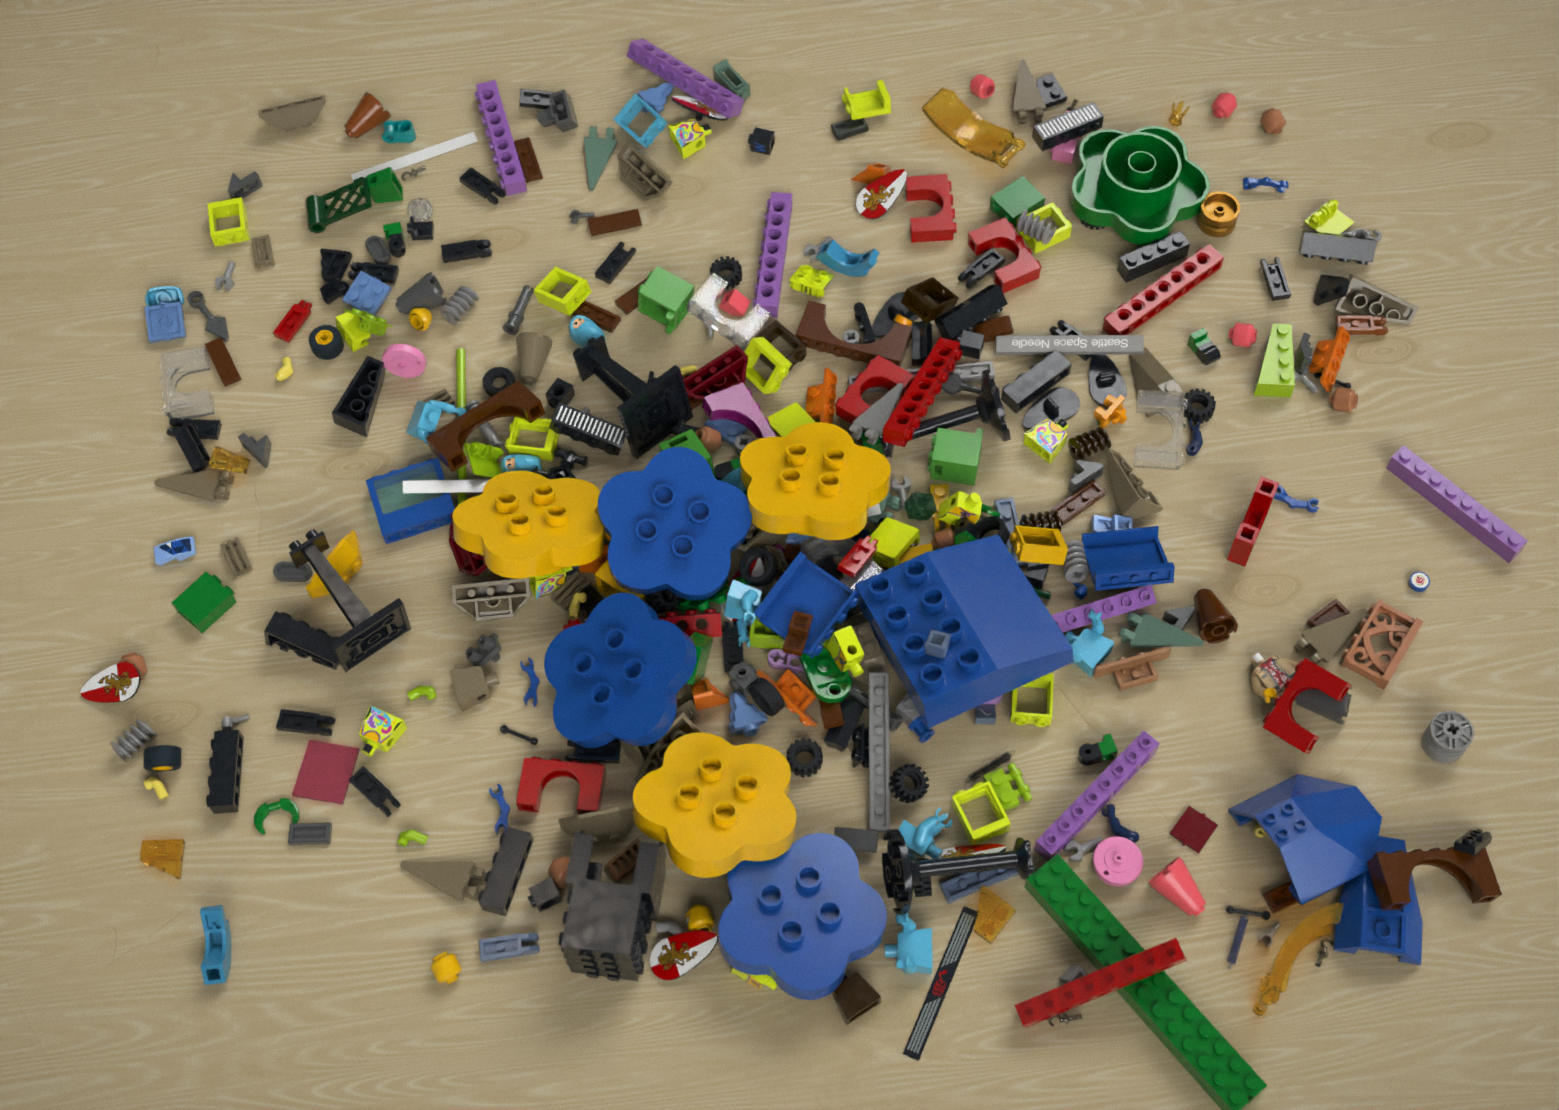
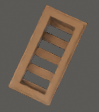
[605,838,640,882]

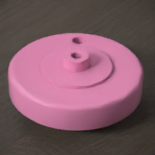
[382,344,427,378]
[1092,836,1143,887]

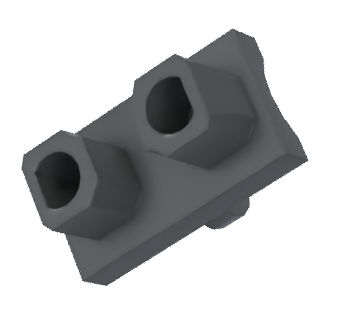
[465,633,502,667]

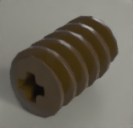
[1068,427,1111,460]
[1020,510,1061,532]

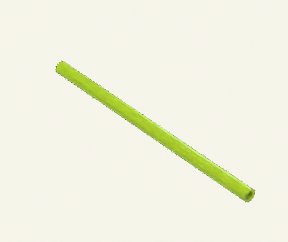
[456,348,467,505]

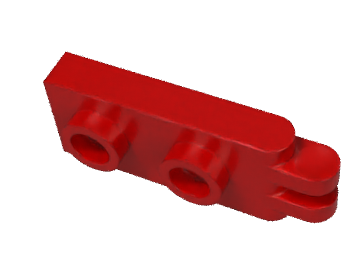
[273,300,312,343]
[837,535,878,579]

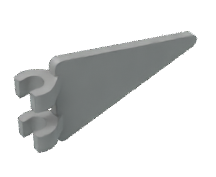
[849,383,903,445]

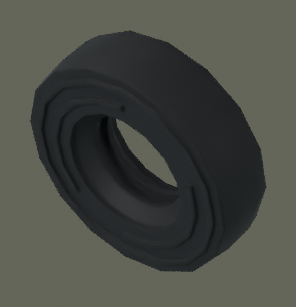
[483,367,515,397]

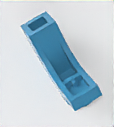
[816,239,879,277]
[200,905,231,985]

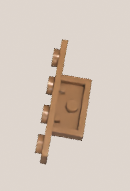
[1093,647,1171,691]

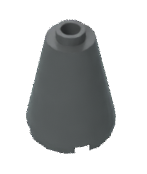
[395,272,447,314]
[1295,685,1352,725]

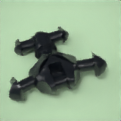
[530,447,588,479]

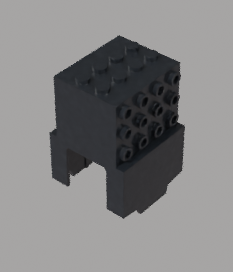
[558,831,666,981]

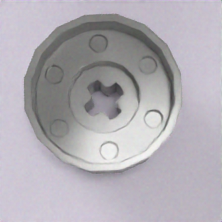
[1421,711,1474,763]

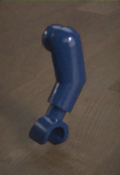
[1186,419,1203,456]
[1102,804,1139,843]

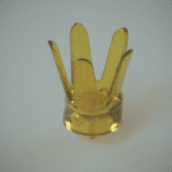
[1169,101,1190,126]

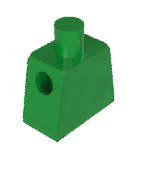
[359,167,403,203]

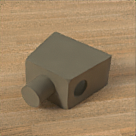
[450,666,500,711]

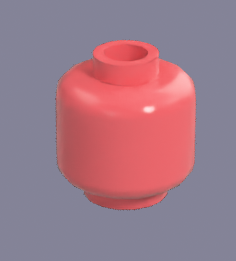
[970,74,995,99]
[1211,92,1237,119]
[1229,323,1257,347]

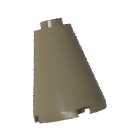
[516,332,553,385]

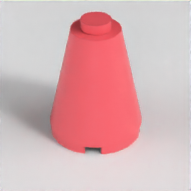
[1148,857,1206,917]

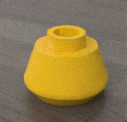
[409,308,432,331]

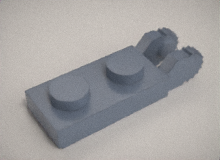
[479,933,540,962]

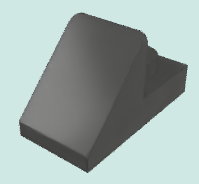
[228,171,263,199]
[238,433,271,468]
[1068,460,1104,494]
[1162,606,1195,630]

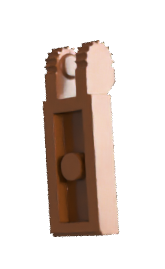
[1335,315,1388,336]

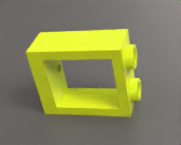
[207,197,250,246]
[1016,202,1072,254]
[533,266,592,316]
[745,337,792,394]
[505,417,559,461]
[1010,673,1054,727]
[951,781,1011,845]

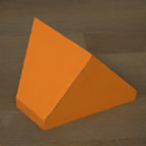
[851,163,891,184]
[689,678,730,711]

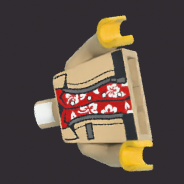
[1250,653,1299,703]

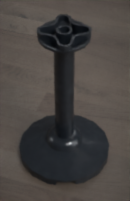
[879,369,1011,458]
[882,829,1034,915]

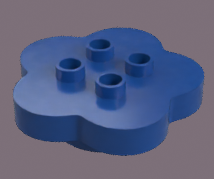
[598,447,752,600]
[544,593,697,748]
[718,833,887,1000]

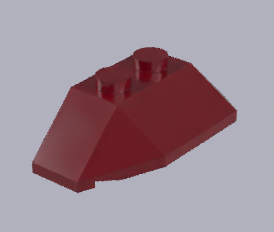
[683,345,748,401]
[449,512,488,576]

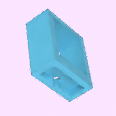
[613,94,668,148]

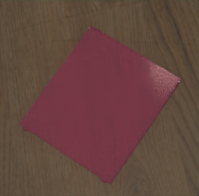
[292,740,360,805]

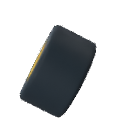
[308,325,344,360]
[144,745,181,772]

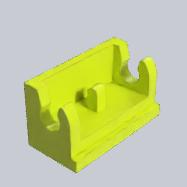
[336,312,370,352]

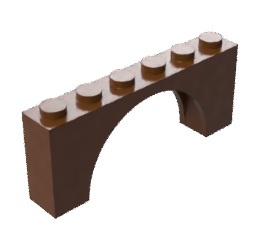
[795,300,912,367]
[426,380,546,472]
[1366,847,1502,911]

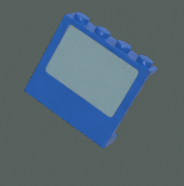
[366,457,455,544]

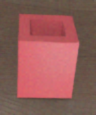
[718,289,751,316]

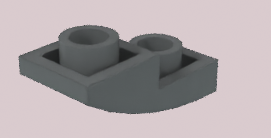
[1296,333,1314,372]
[834,827,879,853]

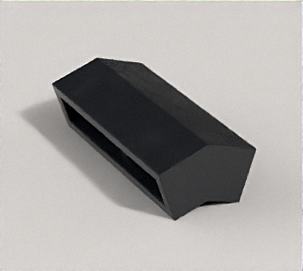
[912,320,932,366]
[172,424,212,473]
[824,699,865,752]

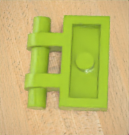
[983,763,1033,812]

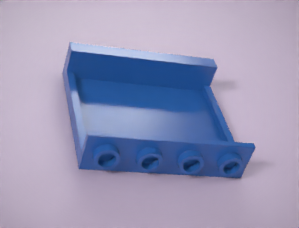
[1082,526,1175,591]
[754,552,859,659]

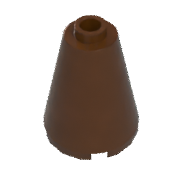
[1194,589,1238,644]

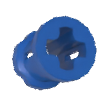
[908,716,935,743]

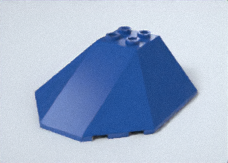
[1228,774,1382,906]

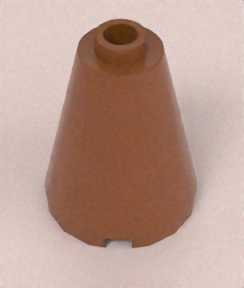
[344,92,391,139]

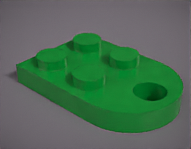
[799,648,851,703]

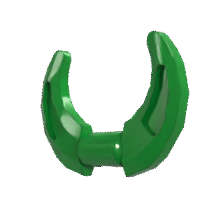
[981,504,1001,517]
[254,798,300,835]

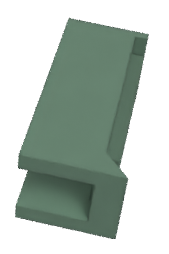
[713,59,751,100]

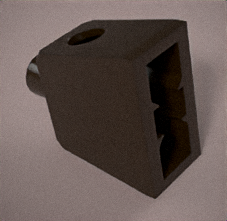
[832,972,881,1025]

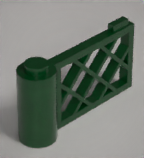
[305,176,372,233]

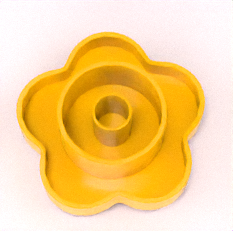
[740,422,891,540]
[452,471,604,579]
[633,733,797,878]

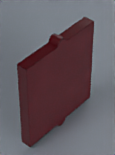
[1169,806,1218,854]

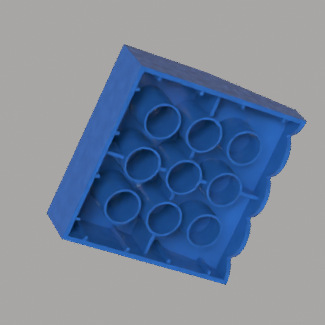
[855,535,1074,729]

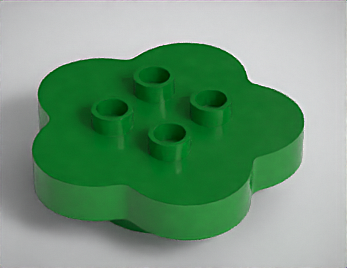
[1069,126,1210,245]

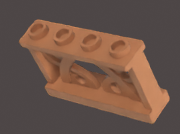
[1341,599,1424,690]

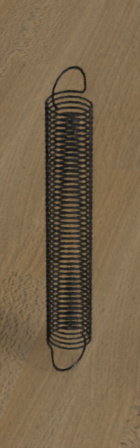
[965,750,1015,782]

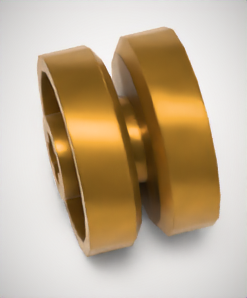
[1197,191,1240,237]

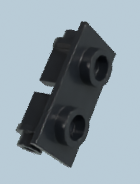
[851,723,869,768]

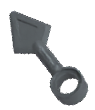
[187,291,229,341]
[941,374,1000,396]

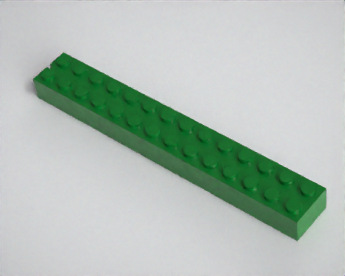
[1024,854,1267,1110]

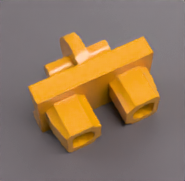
[1093,394,1127,429]

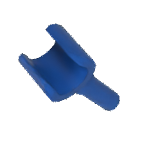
[1073,583,1087,600]

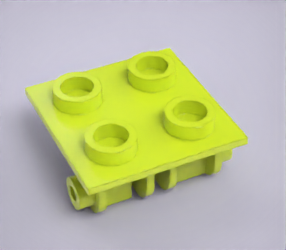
[1304,199,1354,235]
[789,265,834,298]

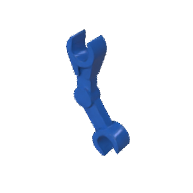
[1243,177,1289,193]
[1274,485,1319,513]
[520,658,540,707]
[489,784,510,835]

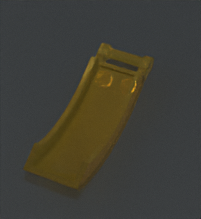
[922,88,1026,168]
[1253,902,1344,1016]

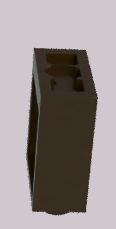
[901,277,959,323]
[750,320,806,372]

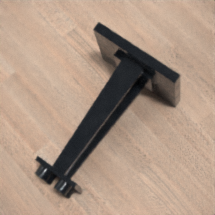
[573,335,693,459]
[289,529,411,673]

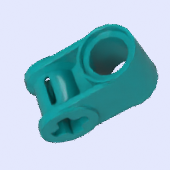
[382,120,416,144]

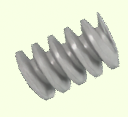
[1017,209,1057,245]
[440,286,479,325]
[1063,540,1089,583]
[110,719,157,763]

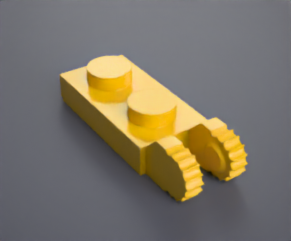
[929,484,951,532]

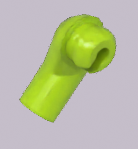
[407,685,437,701]
[397,829,429,847]

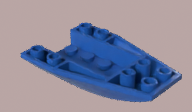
[1333,836,1423,965]

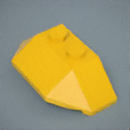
[305,530,363,598]

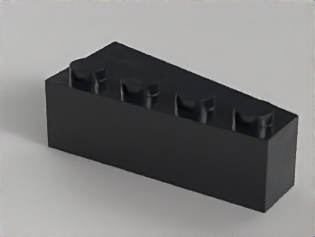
[332,355,386,437]
[264,611,340,670]

